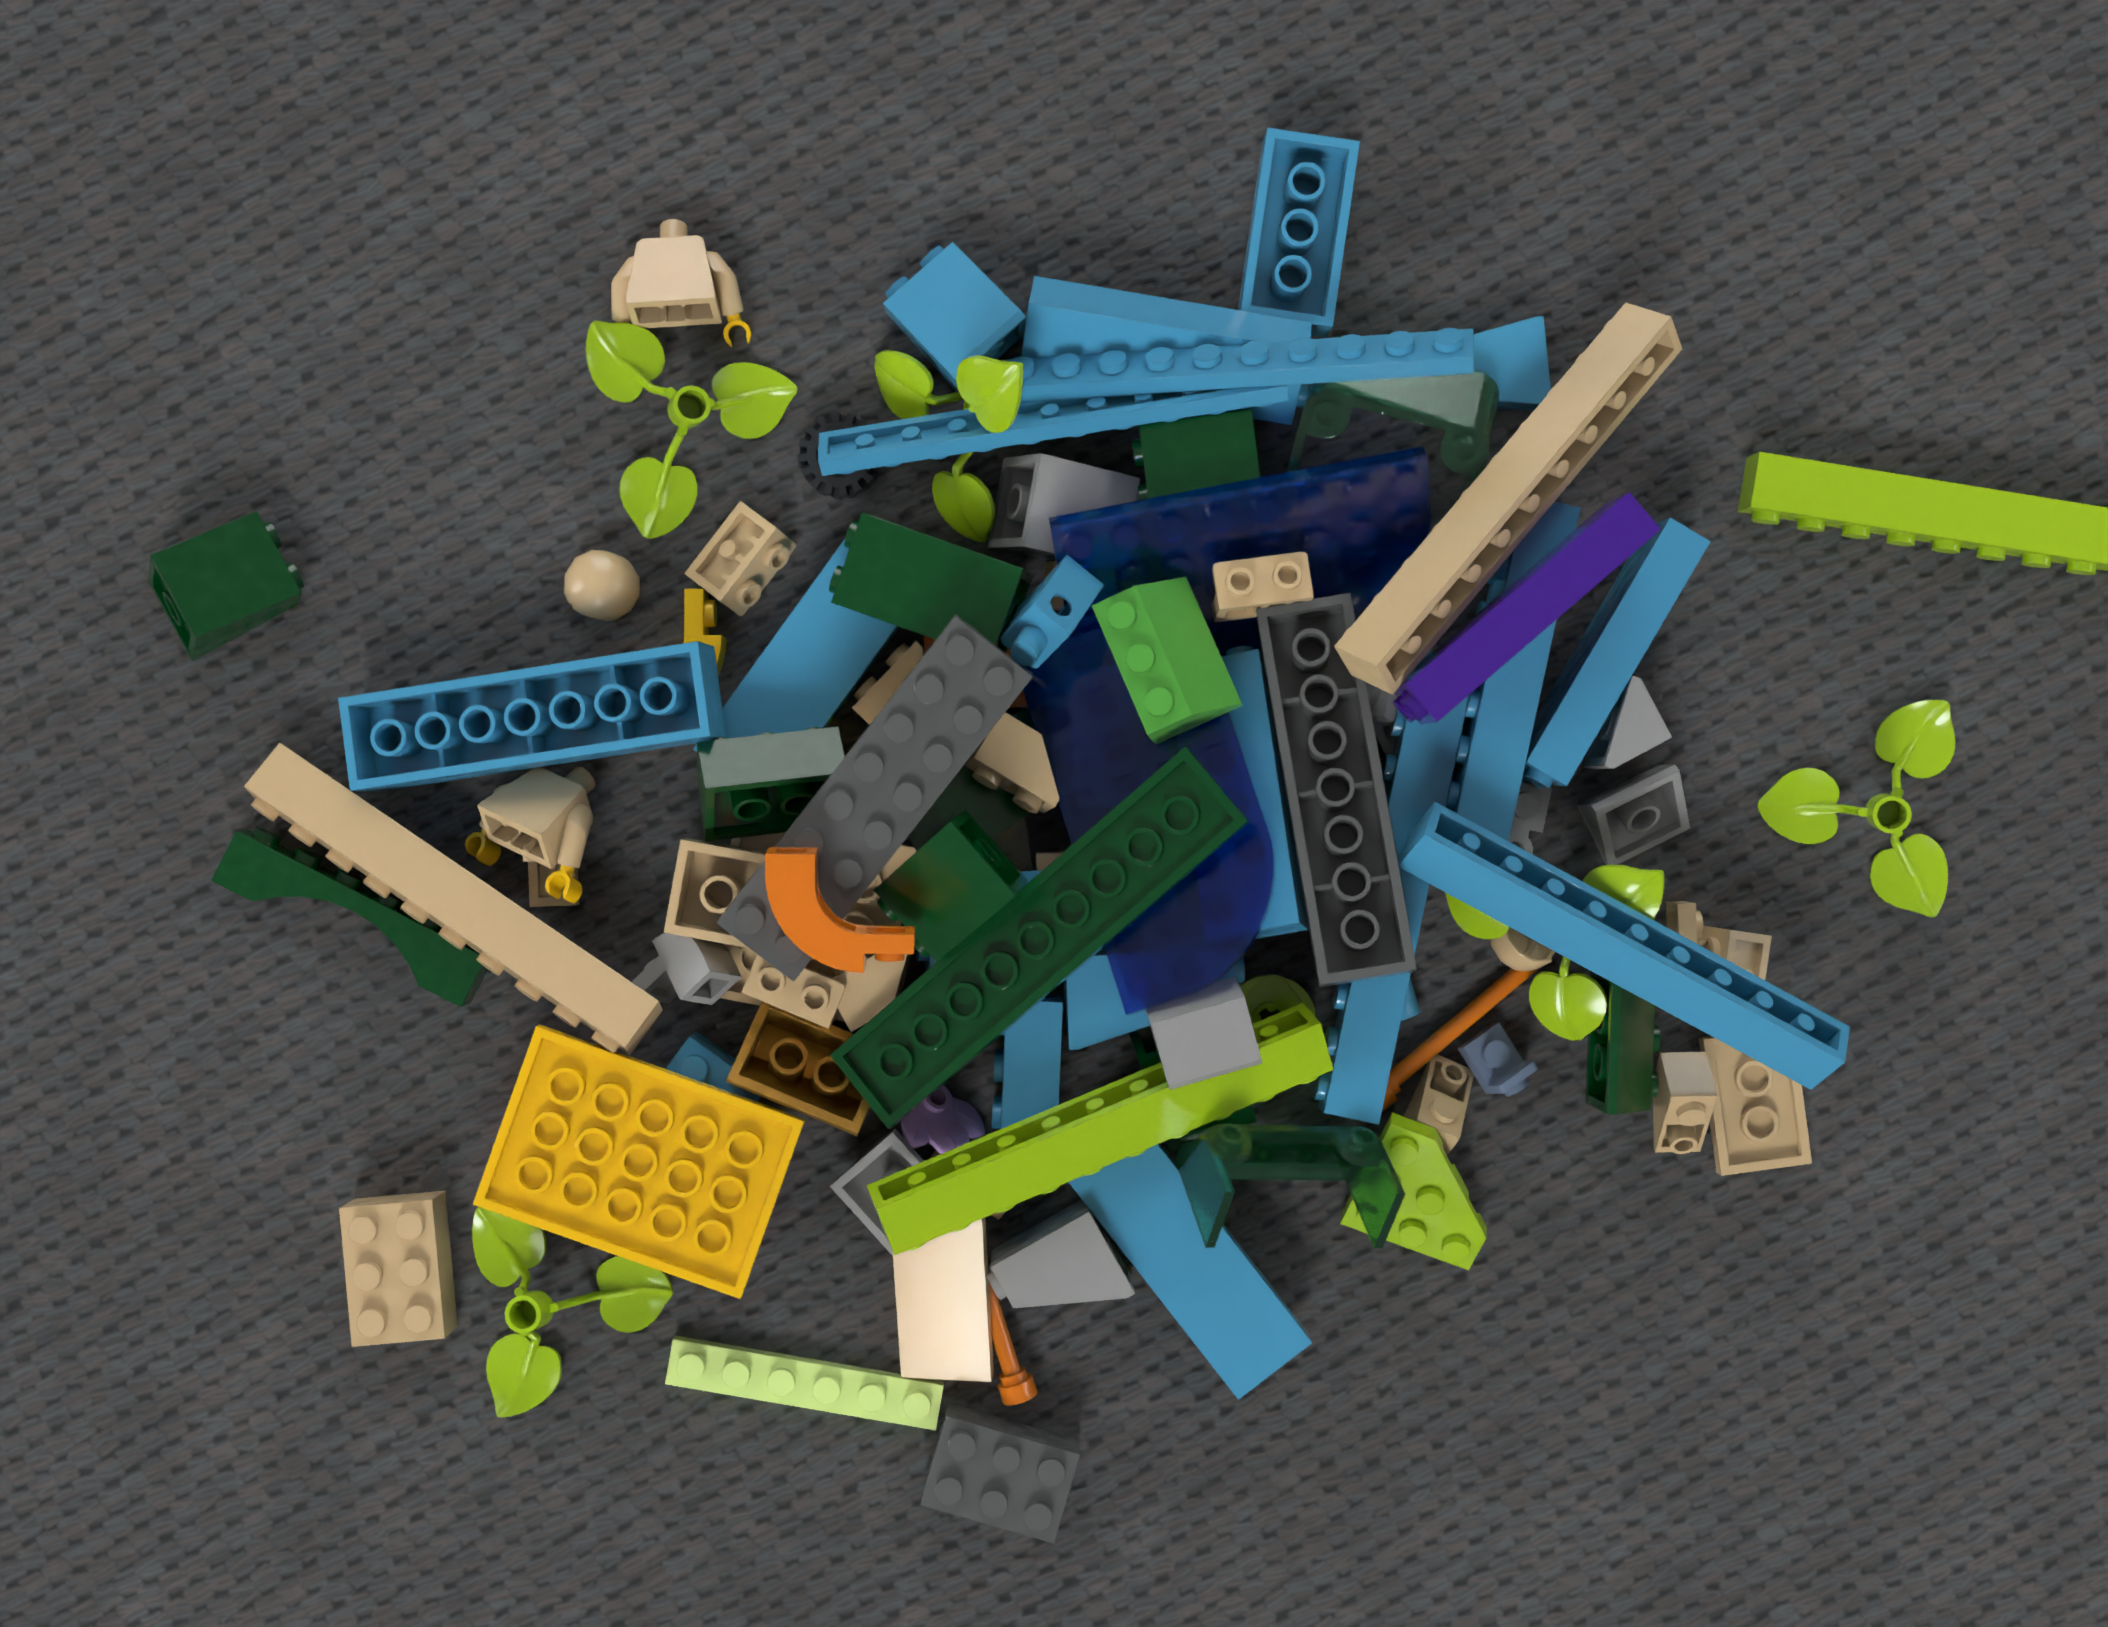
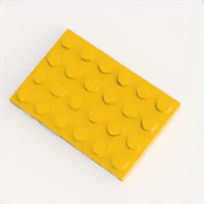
[473,1024,806,1299]

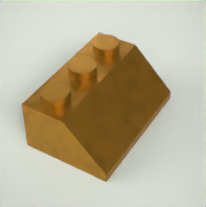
[726,1001,870,1136]

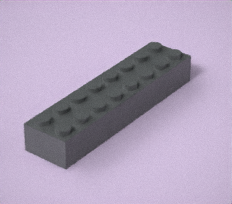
[1256,593,1417,987]
[717,614,1033,982]

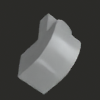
[632,933,742,1005]

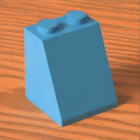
[883,242,1026,392]

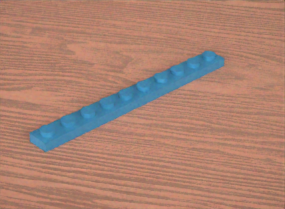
[1001,328,1474,402]
[818,385,1289,476]

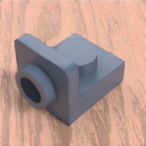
[1457,1023,1538,1097]

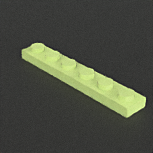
[665,1336,944,1430]

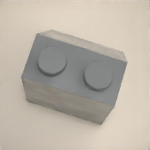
[987,453,1140,570]
[987,1199,1135,1308]

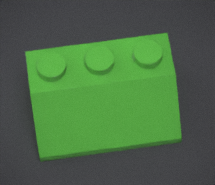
[1092,577,1243,744]

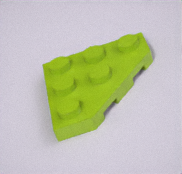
[1340,1113,1487,1270]

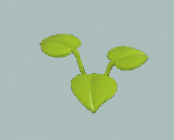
[585,320,798,539]
[874,350,1023,542]
[1757,700,1955,918]
[1445,864,1665,1041]
[472,1207,673,1418]

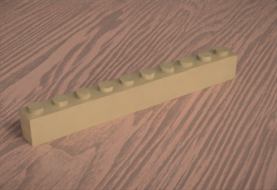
[1334,303,1682,695]
[244,743,663,1056]

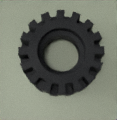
[797,412,880,500]

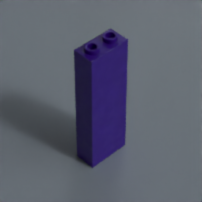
[1393,492,1661,725]

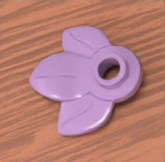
[901,1085,985,1154]

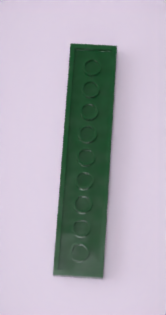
[830,747,1250,1129]

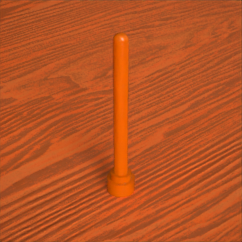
[1382,968,1538,1112]
[988,1269,1038,1406]

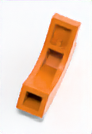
[765,847,915,973]

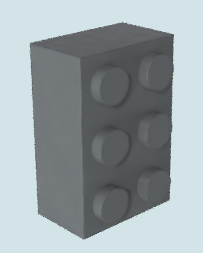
[920,1402,1080,1544]

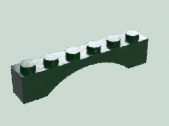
[211,826,488,1007]

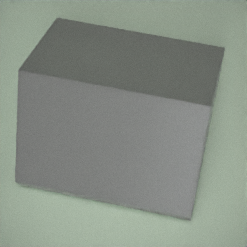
[1583,676,1672,769]
[1577,764,1690,865]
[1144,976,1262,1090]
[830,1129,924,1255]

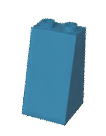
[1063,937,1245,1050]

